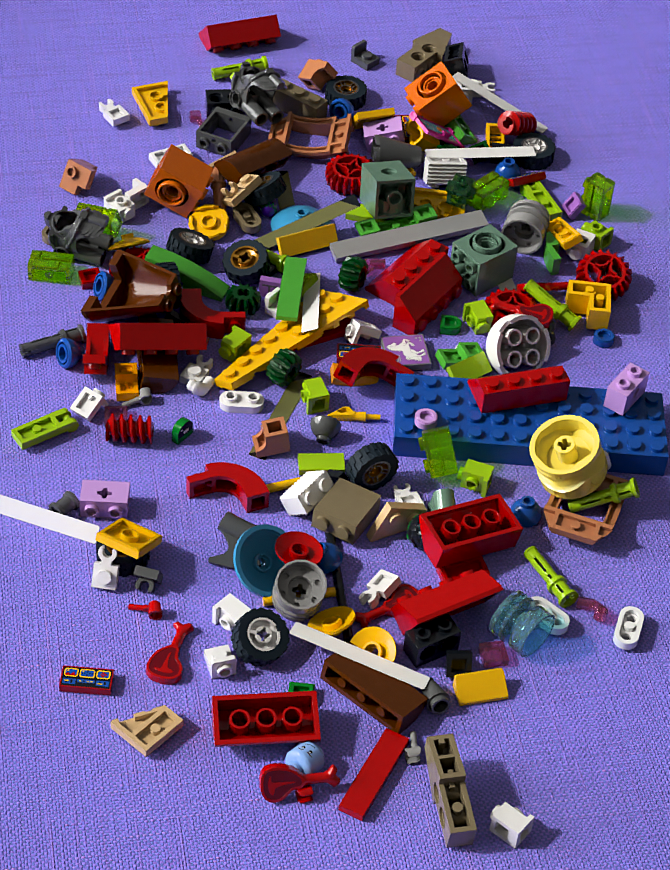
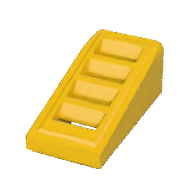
[485,123,505,147]

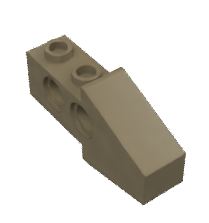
[396,28,452,82]
[425,733,477,848]

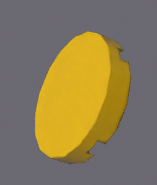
[188,204,230,241]

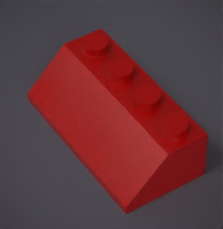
[199,14,281,53]
[365,239,449,306]
[392,251,462,335]
[109,323,207,355]
[467,366,570,414]
[419,493,523,569]
[391,569,503,635]
[211,691,321,747]

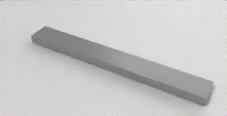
[329,209,489,263]

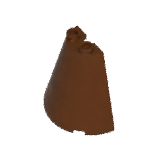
[81,249,182,323]

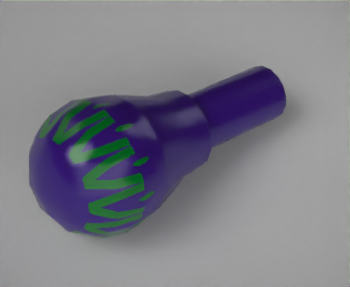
[260,200,278,218]

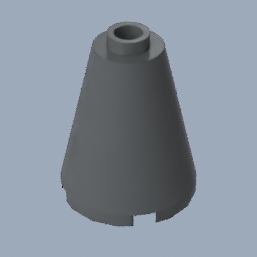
[371,135,425,169]

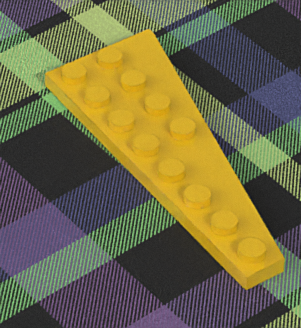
[214,289,369,391]

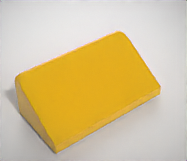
[453,668,509,706]

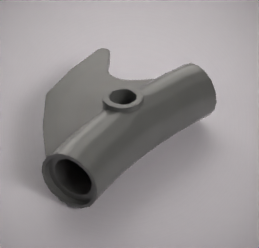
[208,511,261,569]

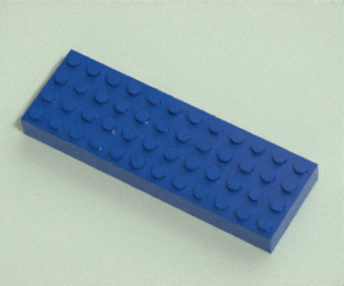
[392,373,669,476]

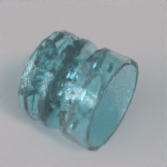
[489,590,555,657]

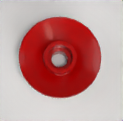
[275,531,323,565]

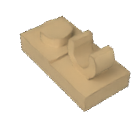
[221,174,263,207]

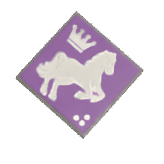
[380,334,431,370]

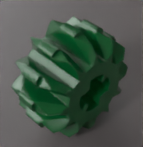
[338,256,368,292]
[225,283,261,317]
[266,348,302,387]

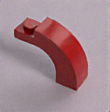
[180,289,246,339]
[83,323,110,375]
[333,347,414,387]
[186,462,269,513]

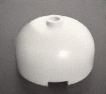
[486,314,551,374]

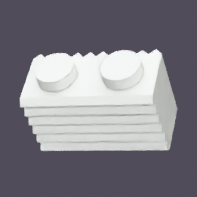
[423,156,467,188]
[280,470,334,516]

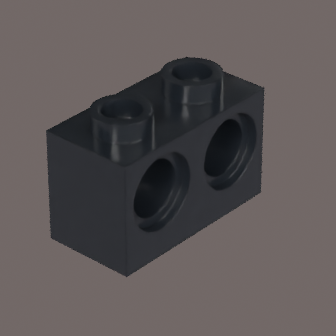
[444,42,469,77]
[205,89,245,119]
[403,614,461,668]

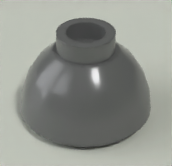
[310,415,342,444]

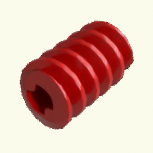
[497,111,537,136]
[105,413,154,444]

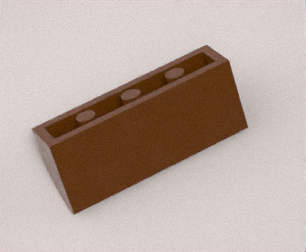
[214,138,293,184]
[137,316,179,394]
[320,642,428,734]

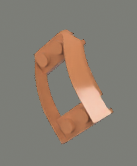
[268,111,355,159]
[544,474,629,545]

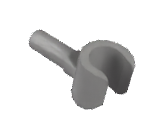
[121,387,152,408]
[404,731,421,764]

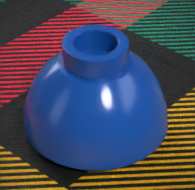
[329,98,354,119]
[494,157,521,183]
[93,271,114,301]
[56,338,85,369]
[510,496,542,527]
[317,542,343,574]

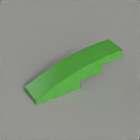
[145,245,230,302]
[276,256,307,322]

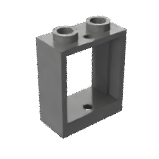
[196,107,252,156]

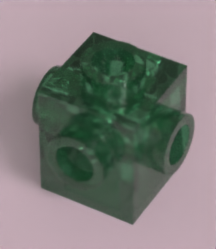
[446,173,476,209]

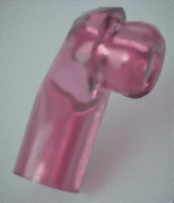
[364,258,385,274]
[576,596,609,622]

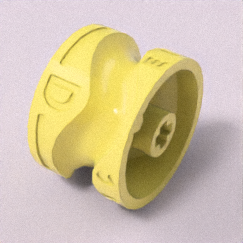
[529,415,608,499]

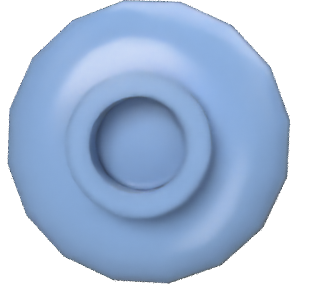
[285,742,324,774]

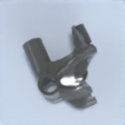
[229,61,288,126]
[44,206,114,267]

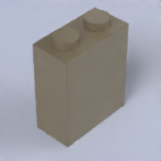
[311,478,382,544]

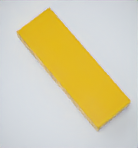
[546,217,584,250]
[276,223,338,256]

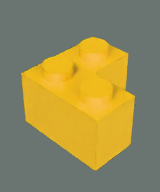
[565,279,611,330]

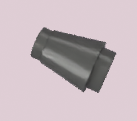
[421,677,450,715]

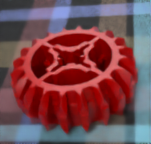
[325,152,373,196]
[576,248,632,301]
[485,288,538,327]

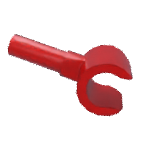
[128,600,162,620]
[295,785,313,803]

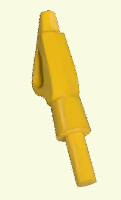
[327,406,381,422]

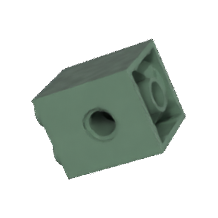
[360,160,416,219]
[451,224,518,296]

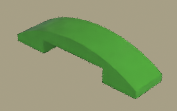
[354,203,438,236]

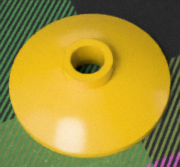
[109,233,150,251]
[307,606,356,637]
[350,626,397,662]

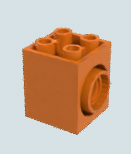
[404,61,473,127]
[144,144,214,218]

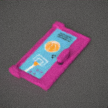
[409,111,465,148]

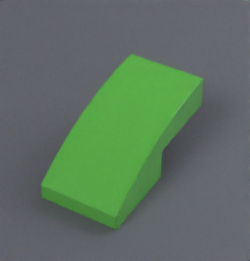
[543,231,561,275]
[435,342,483,370]

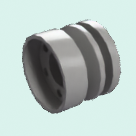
[501,199,550,254]
[272,560,327,621]

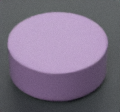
[414,408,438,430]

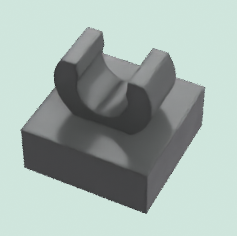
[134,565,164,594]

